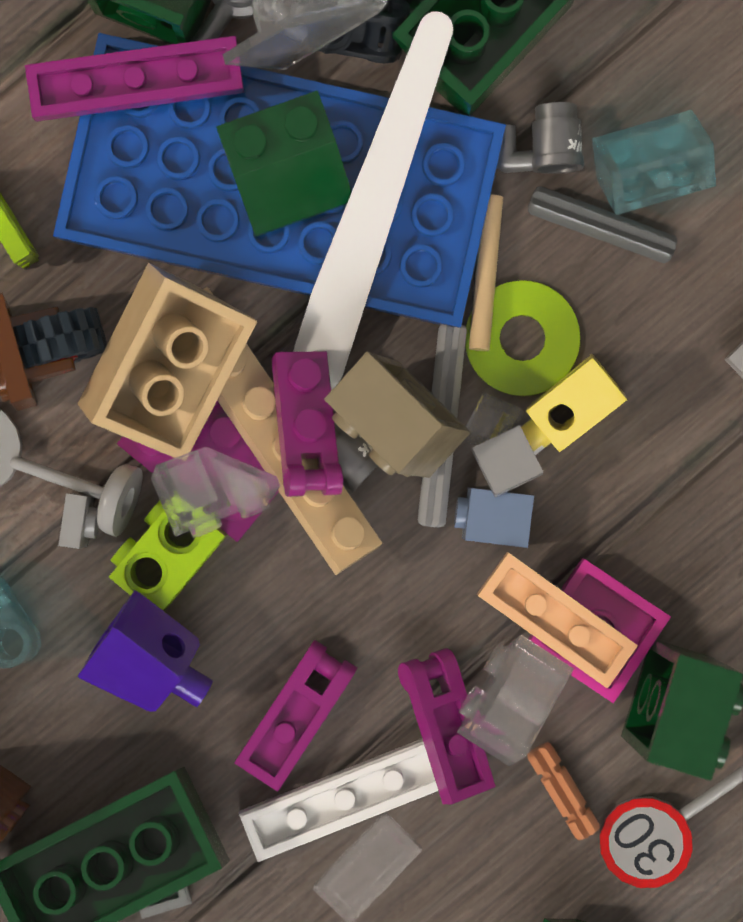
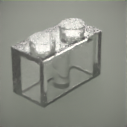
[457,635,574,767]

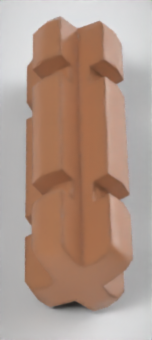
[527,742,600,840]

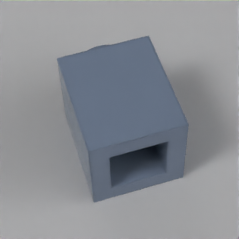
[454,487,534,548]

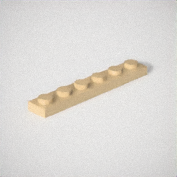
[203,287,383,575]

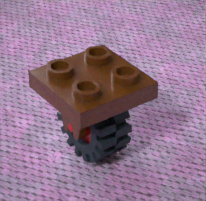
[0,293,107,411]

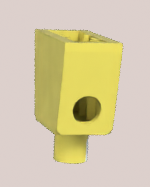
[521,354,627,455]

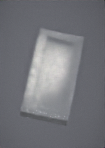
[313,812,422,922]

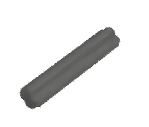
[528,186,677,263]

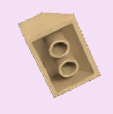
[77,263,258,462]

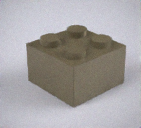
[324,351,471,478]

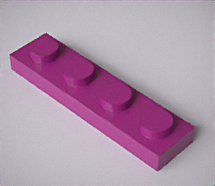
[25,36,244,122]

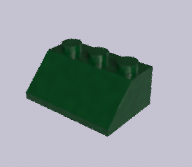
[393,0,574,116]

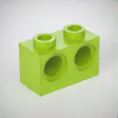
[109,495,228,612]

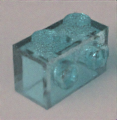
[592,109,716,215]

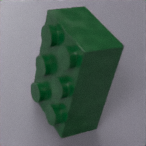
[621,640,743,781]

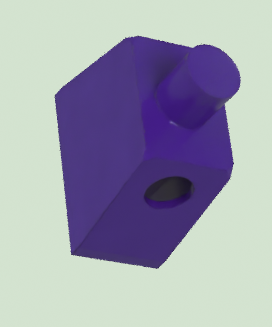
[77,590,213,712]

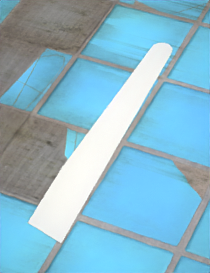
[293,12,453,391]

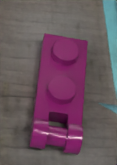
[271,351,343,497]
[234,639,358,792]
[398,648,496,804]

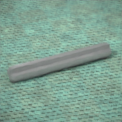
[418,324,467,528]

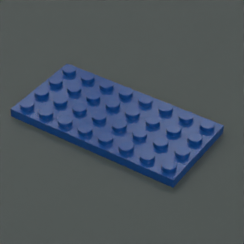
[53,33,506,328]

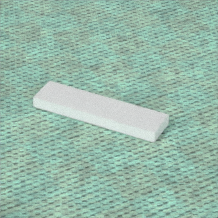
[239,739,438,862]

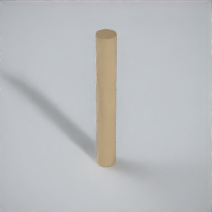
[469,194,503,351]

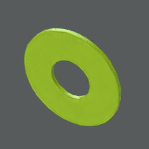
[465,280,580,396]

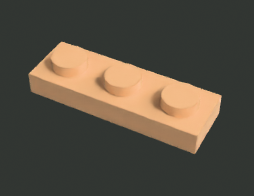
[477,552,638,689]

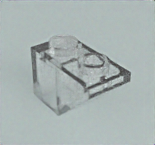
[151,447,281,538]

